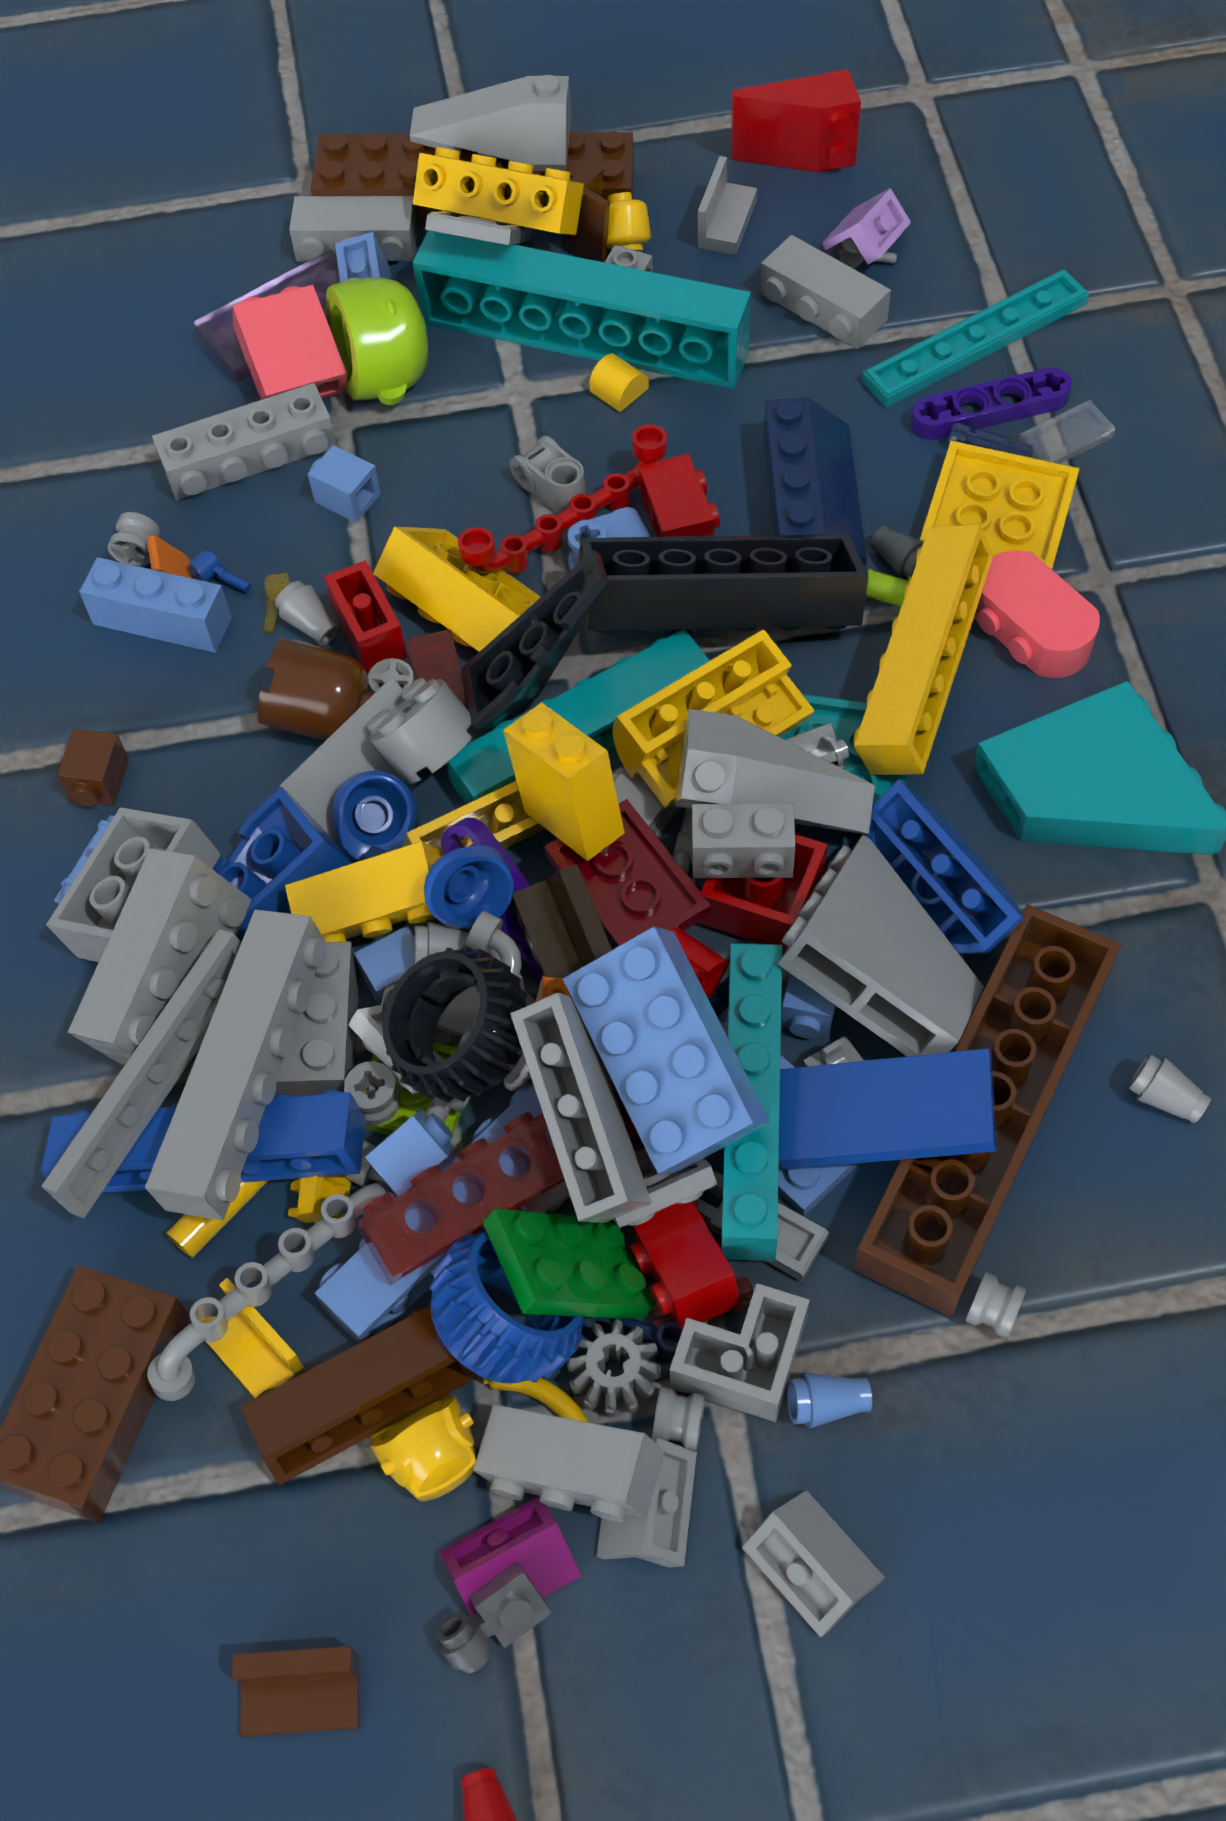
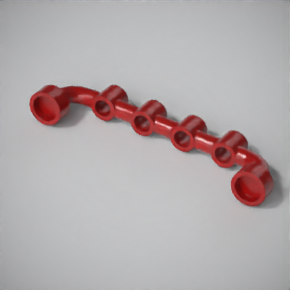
[458,424,667,573]

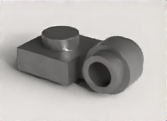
[437,1561,552,1674]

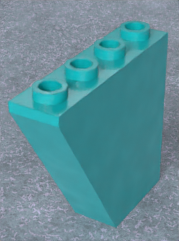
[973,681,1226,855]

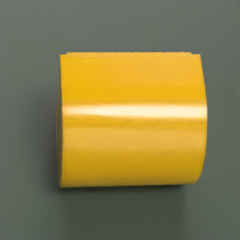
[589,353,649,412]

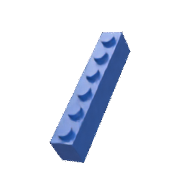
[41,1090,366,1193]

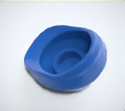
[332,771,417,862]
[424,845,514,929]

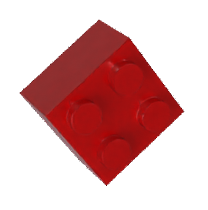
[700,834,827,951]

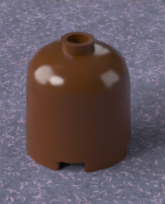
[258,638,373,741]

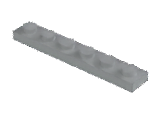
[41,929,241,1218]

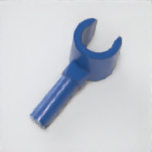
[189,551,251,593]

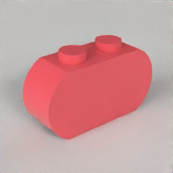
[974,550,1100,678]

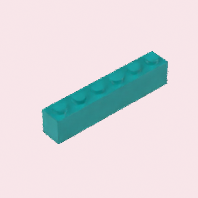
[446,629,710,804]
[721,943,782,1261]

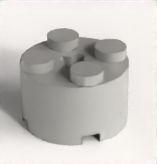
[366,677,476,784]

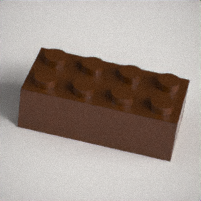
[0,1265,190,1523]

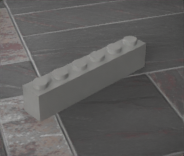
[145,910,327,1220]

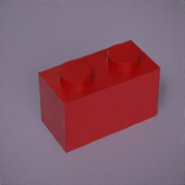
[638,454,720,537]
[324,560,407,674]
[629,1201,741,1331]

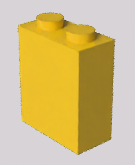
[503,702,625,861]

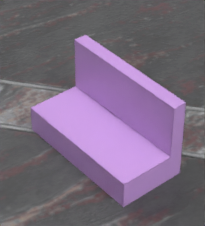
[822,188,911,264]

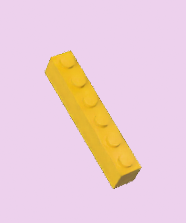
[854,524,994,775]

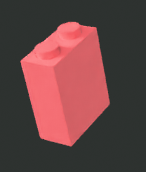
[232,284,347,400]

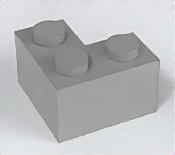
[670,1283,810,1423]

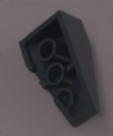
[461,550,608,730]

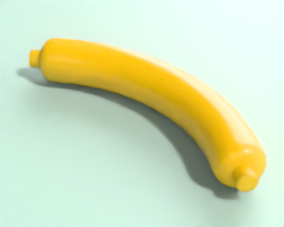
[483,1377,589,1422]

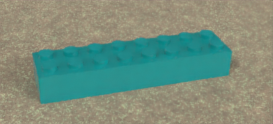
[413,230,751,389]

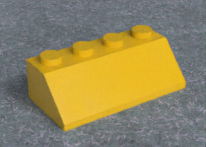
[373,526,541,652]

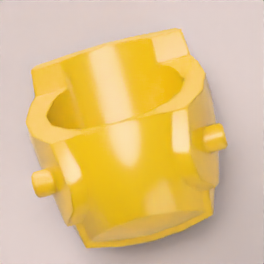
[370,1394,476,1502]

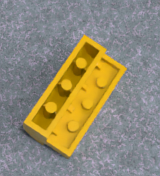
[613,629,815,809]

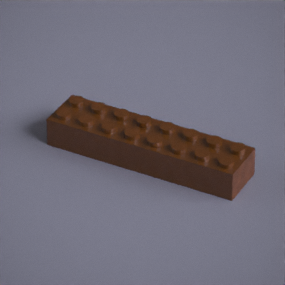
[311,131,634,227]
[853,904,1122,1317]

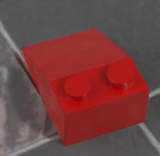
[731,69,861,172]

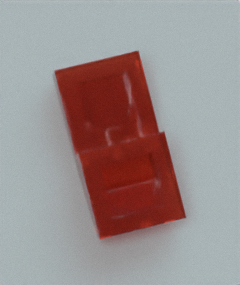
[406,629,469,711]

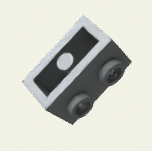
[692,803,795,878]

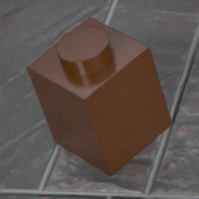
[57,729,129,806]

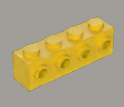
[413,147,584,235]

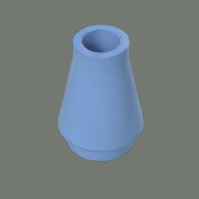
[786,1372,872,1429]

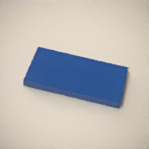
[779,1048,997,1170]

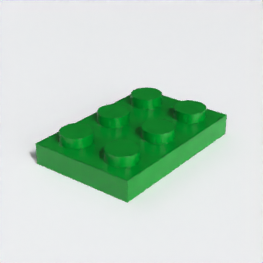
[482,1209,656,1319]

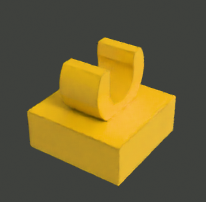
[288,1175,351,1224]

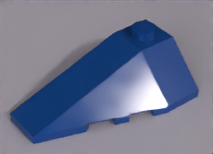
[213,787,352,943]

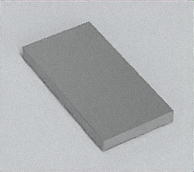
[425,211,532,245]

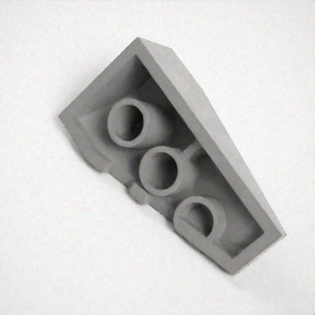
[410,75,572,171]
[675,709,875,834]

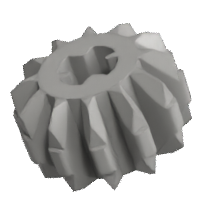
[567,1319,661,1418]

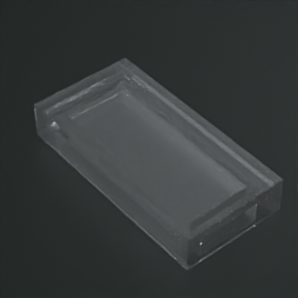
[1018,400,1115,464]

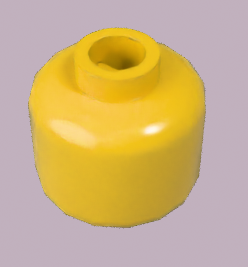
[607,192,651,252]

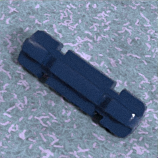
[948,422,1033,458]

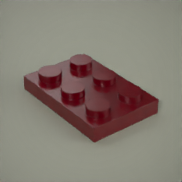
[544,799,711,948]

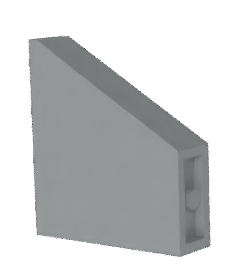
[778,835,984,1057]

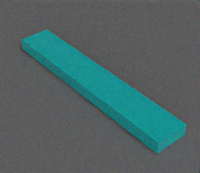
[862,269,1089,408]

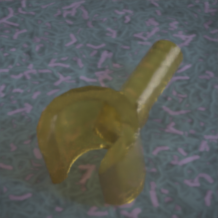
[262,573,291,634]

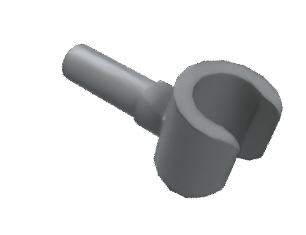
[838,237,897,268]

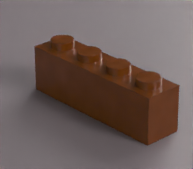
[240,1305,478,1485]

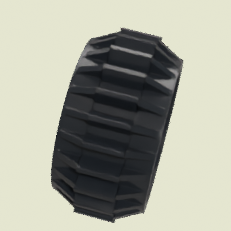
[382,946,527,1103]

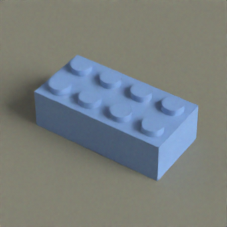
[563,926,770,1174]

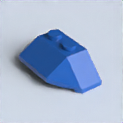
[866,779,1025,954]

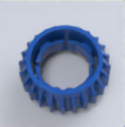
[429,1230,585,1384]

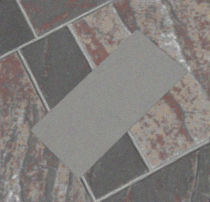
[280,677,404,841]

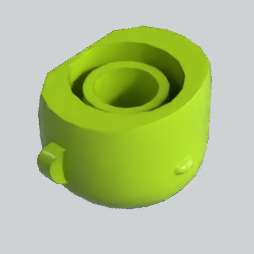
[325,277,428,405]

